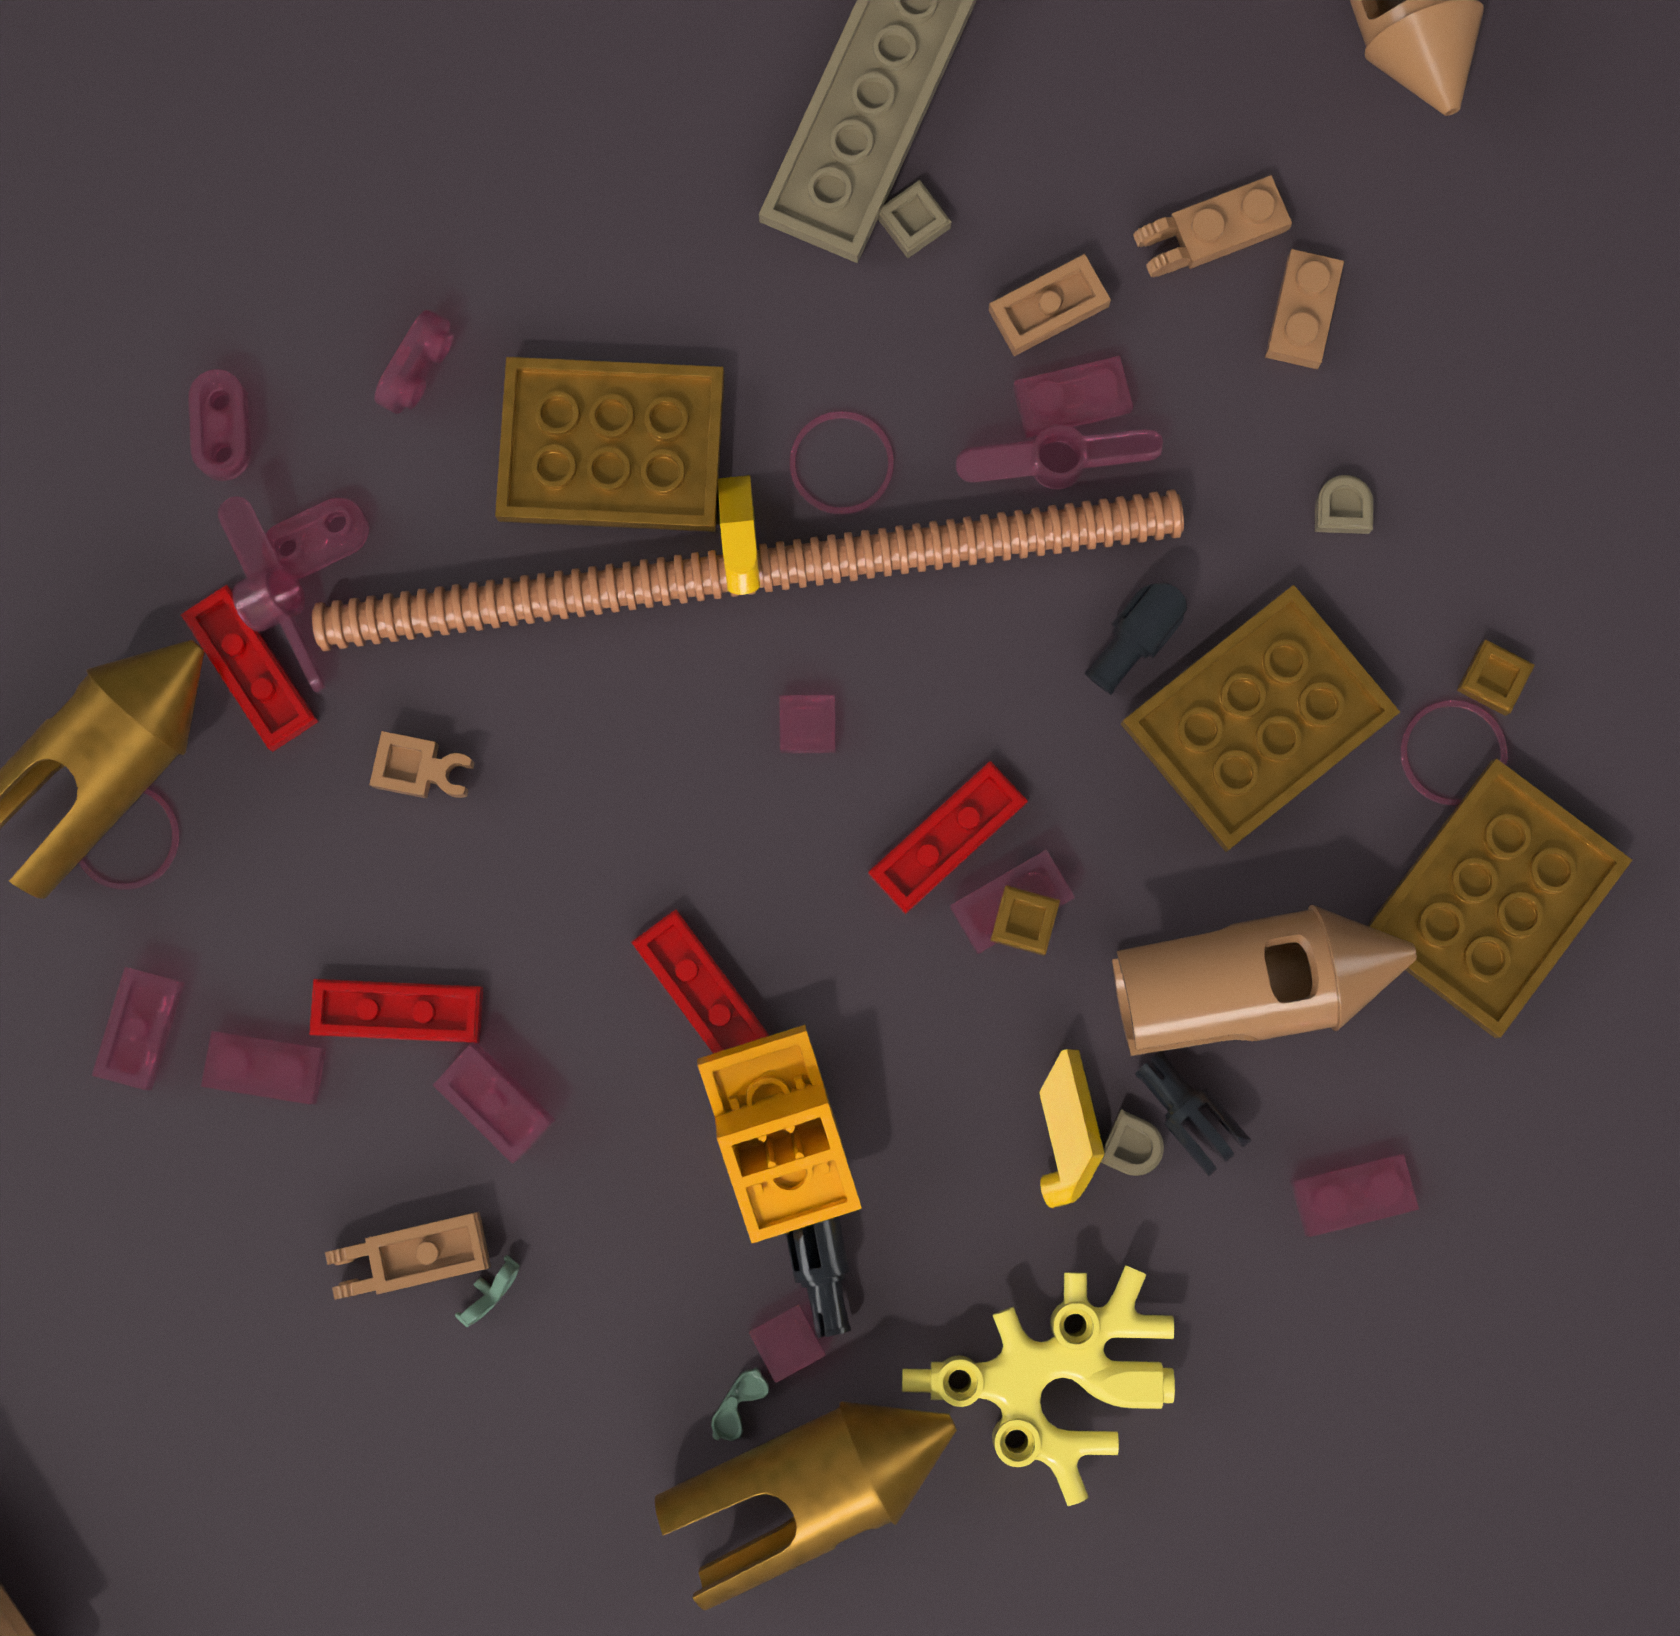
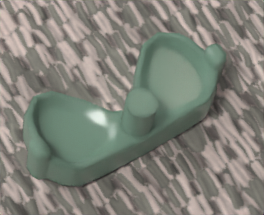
[455,1255,520,1327]
[711,1367,770,1441]

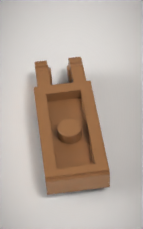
[1133,175,1292,278]
[325,1212,491,1300]

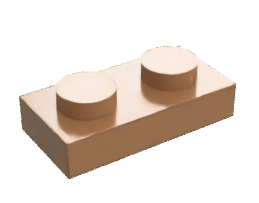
[1265,249,1344,369]
[988,254,1111,356]

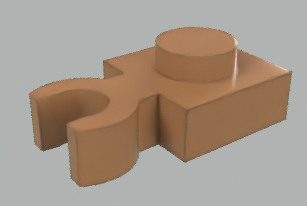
[369,731,475,798]

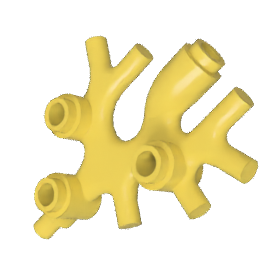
[902,1265,1175,1506]

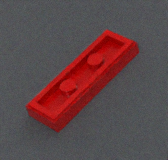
[181,585,319,752]
[868,761,1028,915]
[631,909,770,1054]
[309,979,483,1043]

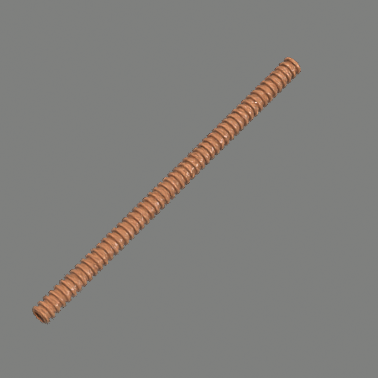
[312,489,1184,651]

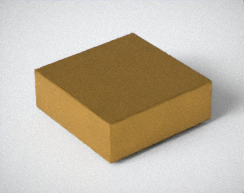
[1456,639,1535,716]
[990,886,1060,956]

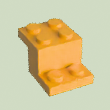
[697,1025,862,1243]

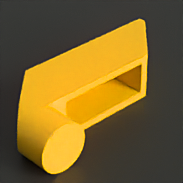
[718,475,760,595]
[1039,1049,1105,1208]

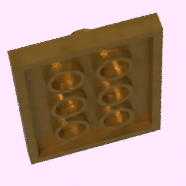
[495,357,725,532]
[1121,585,1400,852]
[1367,758,1632,1038]

